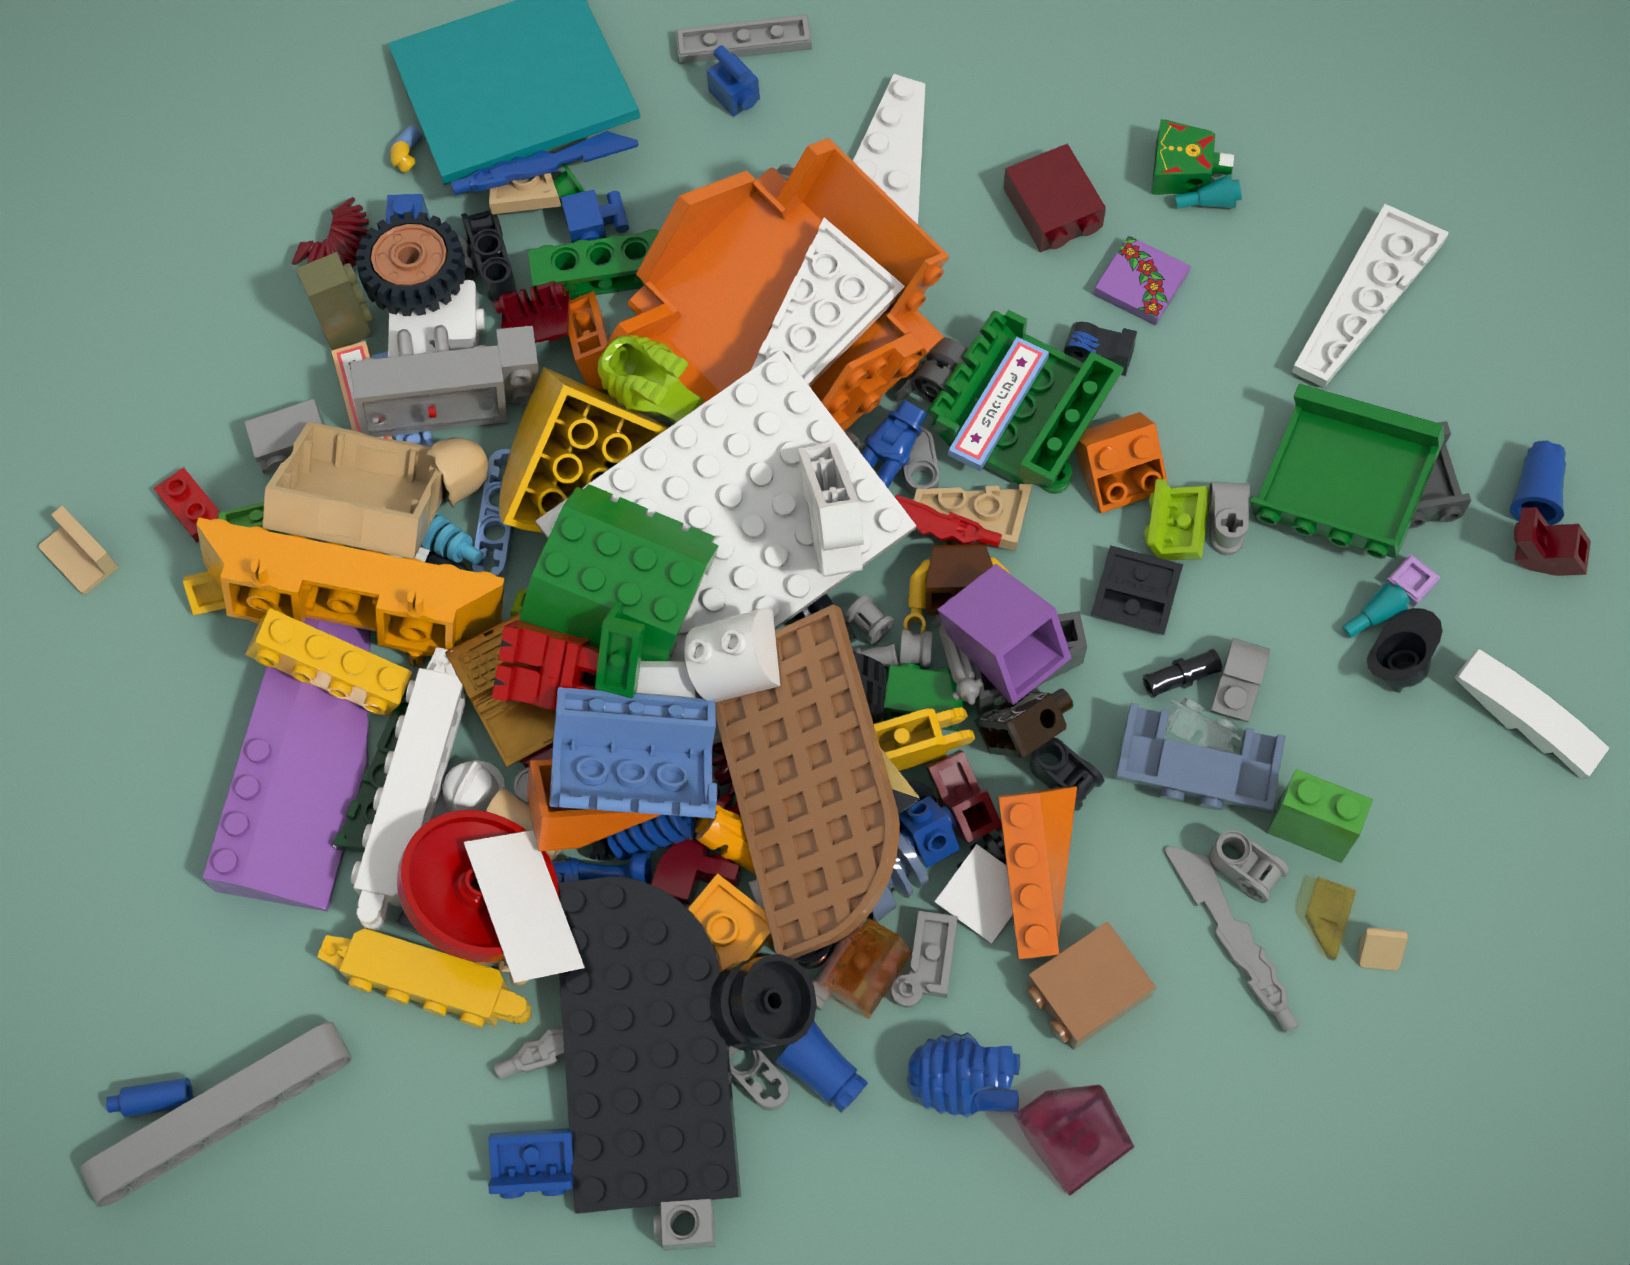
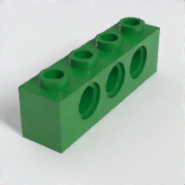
[528,229,660,299]

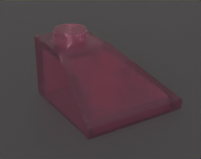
[1014,1085,1135,1196]

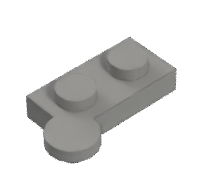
[891,911,958,1008]

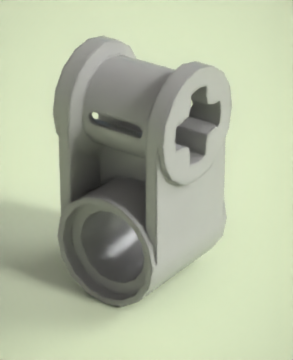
[1208,482,1250,555]
[1209,830,1289,903]

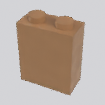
[1026,921,1156,1050]

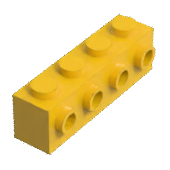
[245,608,412,717]

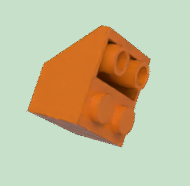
[1075,412,1168,513]

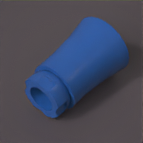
[1510,440,1566,525]
[775,1021,868,1113]

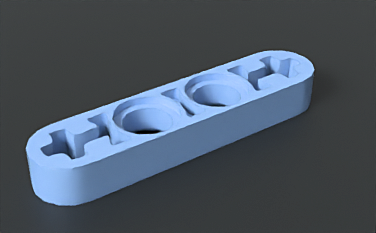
[472,449,514,578]

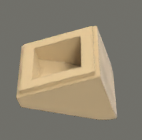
[1358,927,1408,971]

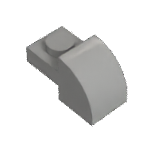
[1211,638,1270,722]

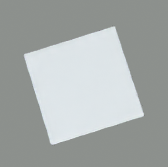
[935,844,1013,944]

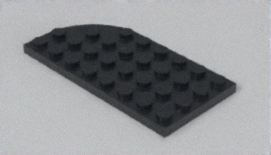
[558,877,741,1214]

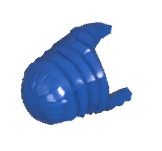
[907,1032,1020,1118]

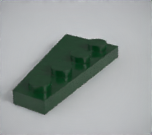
[332,703,409,852]

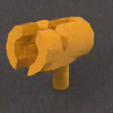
[695,805,756,875]

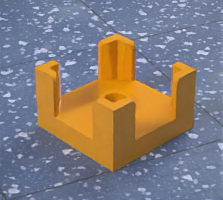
[688,873,773,971]

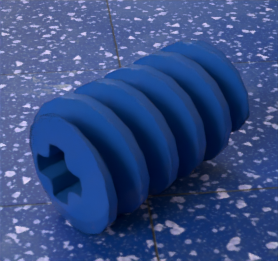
[607,815,696,861]

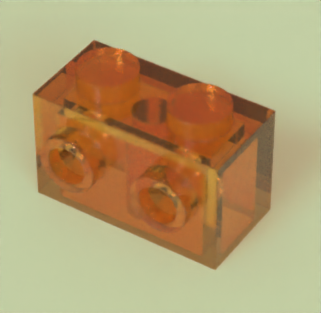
[824,918,912,1020]

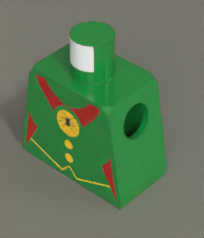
[1151,119,1234,195]

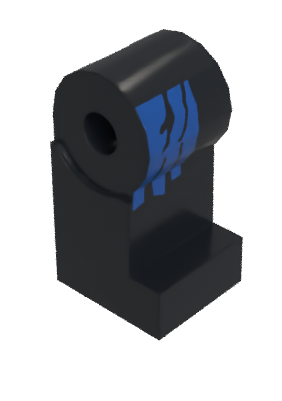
[1063,321,1137,376]

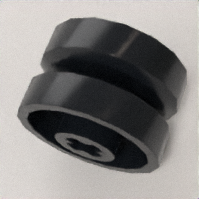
[709,954,817,1052]

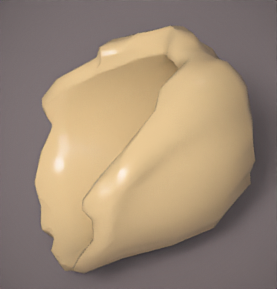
[427,437,489,507]

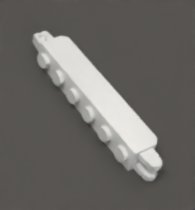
[351,648,467,931]

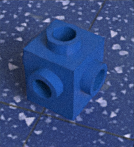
[898,796,960,869]

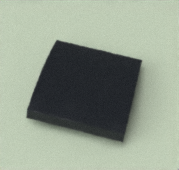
[1091,545,1183,635]

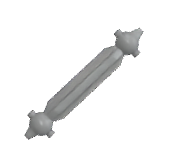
[931,614,983,705]

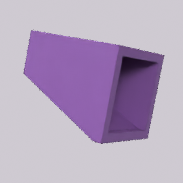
[937,564,1071,705]

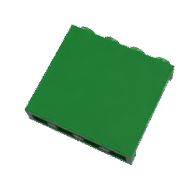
[1250,384,1445,559]

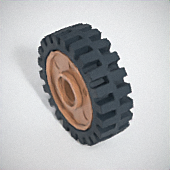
[356,212,466,316]

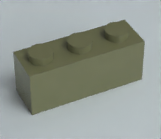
[296,252,373,350]

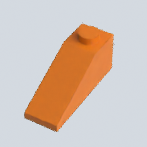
[568,291,611,391]

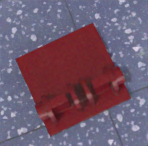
[494,281,570,343]

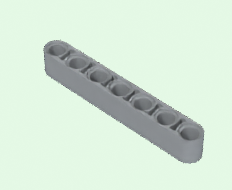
[79,1022,352,1207]

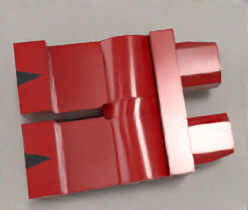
[492,620,599,710]

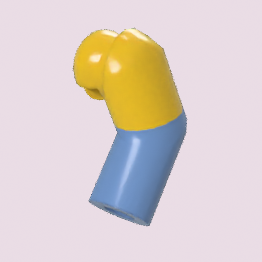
[390,125,422,173]

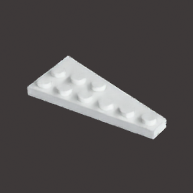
[751,218,905,387]

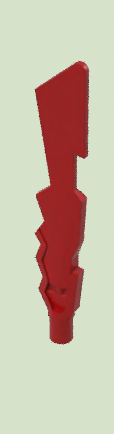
[895,495,1002,548]

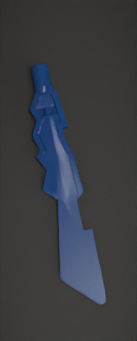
[451,131,639,195]

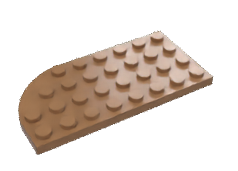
[715,604,900,959]

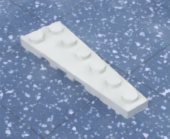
[1292,204,1449,388]

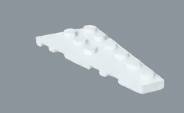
[853,74,925,224]

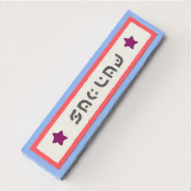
[948,337,1049,472]

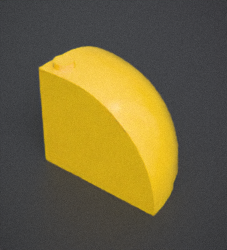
[499,367,671,533]

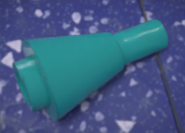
[1175,174,1242,209]
[1342,582,1410,639]

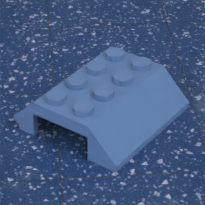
[549,687,717,818]

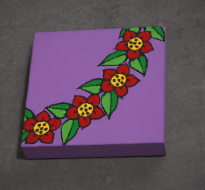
[1094,235,1191,325]

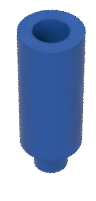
[106,1078,193,1117]

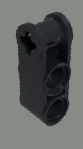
[461,206,516,302]

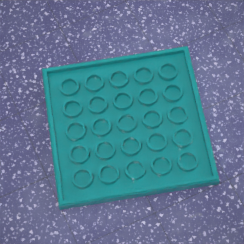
[388,0,641,185]

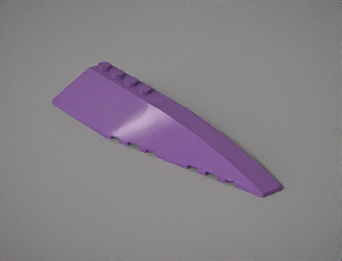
[202,538,371,912]

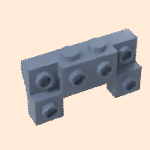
[1115,702,1286,813]

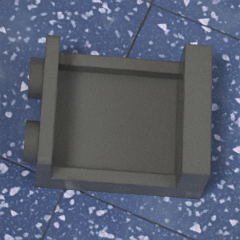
[1409,421,1471,529]

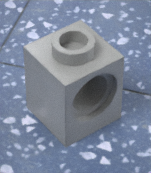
[654,1199,716,1251]

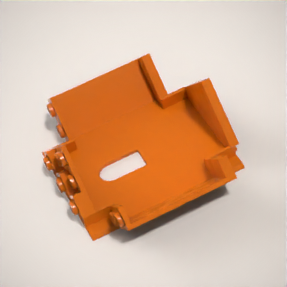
[604,138,949,432]

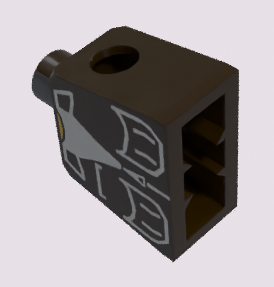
[974,688,1073,758]

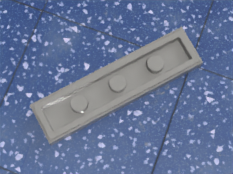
[675,14,812,64]

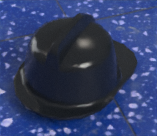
[1367,608,1443,693]

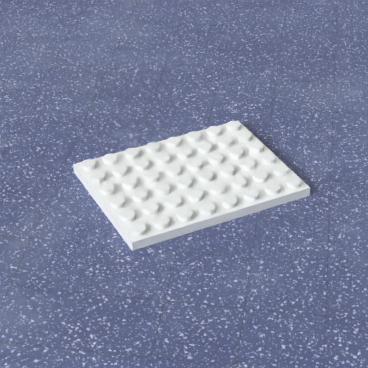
[536,350,916,661]

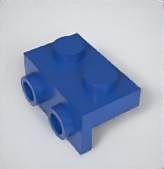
[488,1128,574,1199]

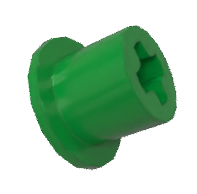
[553,163,585,210]

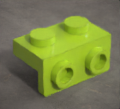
[1144,479,1211,560]

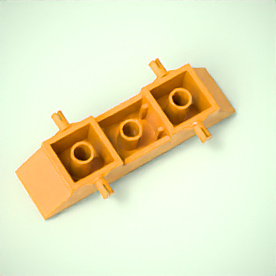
[196,518,505,667]

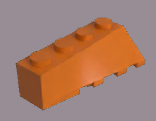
[998,786,1077,959]

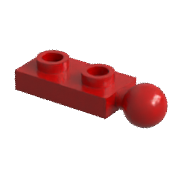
[154,467,220,543]

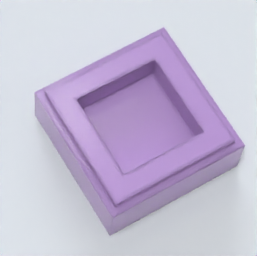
[1386,554,1440,607]

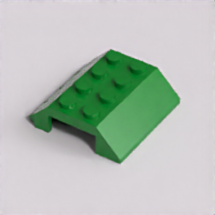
[927,310,1124,484]
[519,484,719,661]

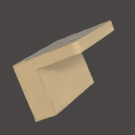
[39,505,119,595]

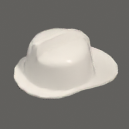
[432,760,505,819]

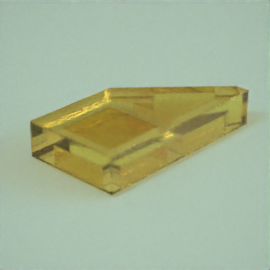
[1305,877,1356,961]

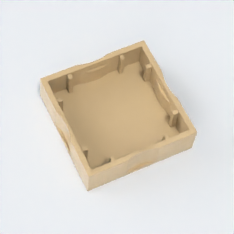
[262,421,447,559]

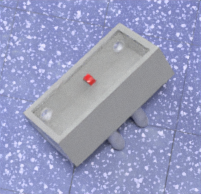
[350,325,508,437]

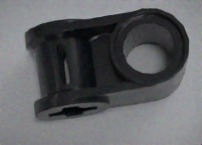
[1030,737,1104,811]

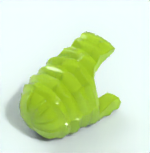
[597,335,704,423]

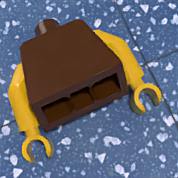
[903,539,1011,634]

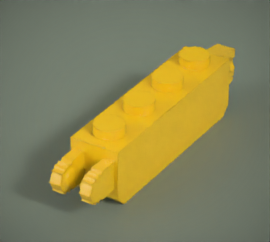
[874,707,975,771]
[317,928,532,1029]

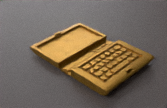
[445,612,556,767]

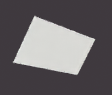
[464,830,585,983]

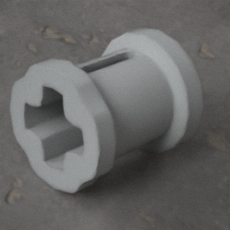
[845,594,895,644]

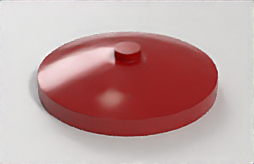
[397,810,559,962]

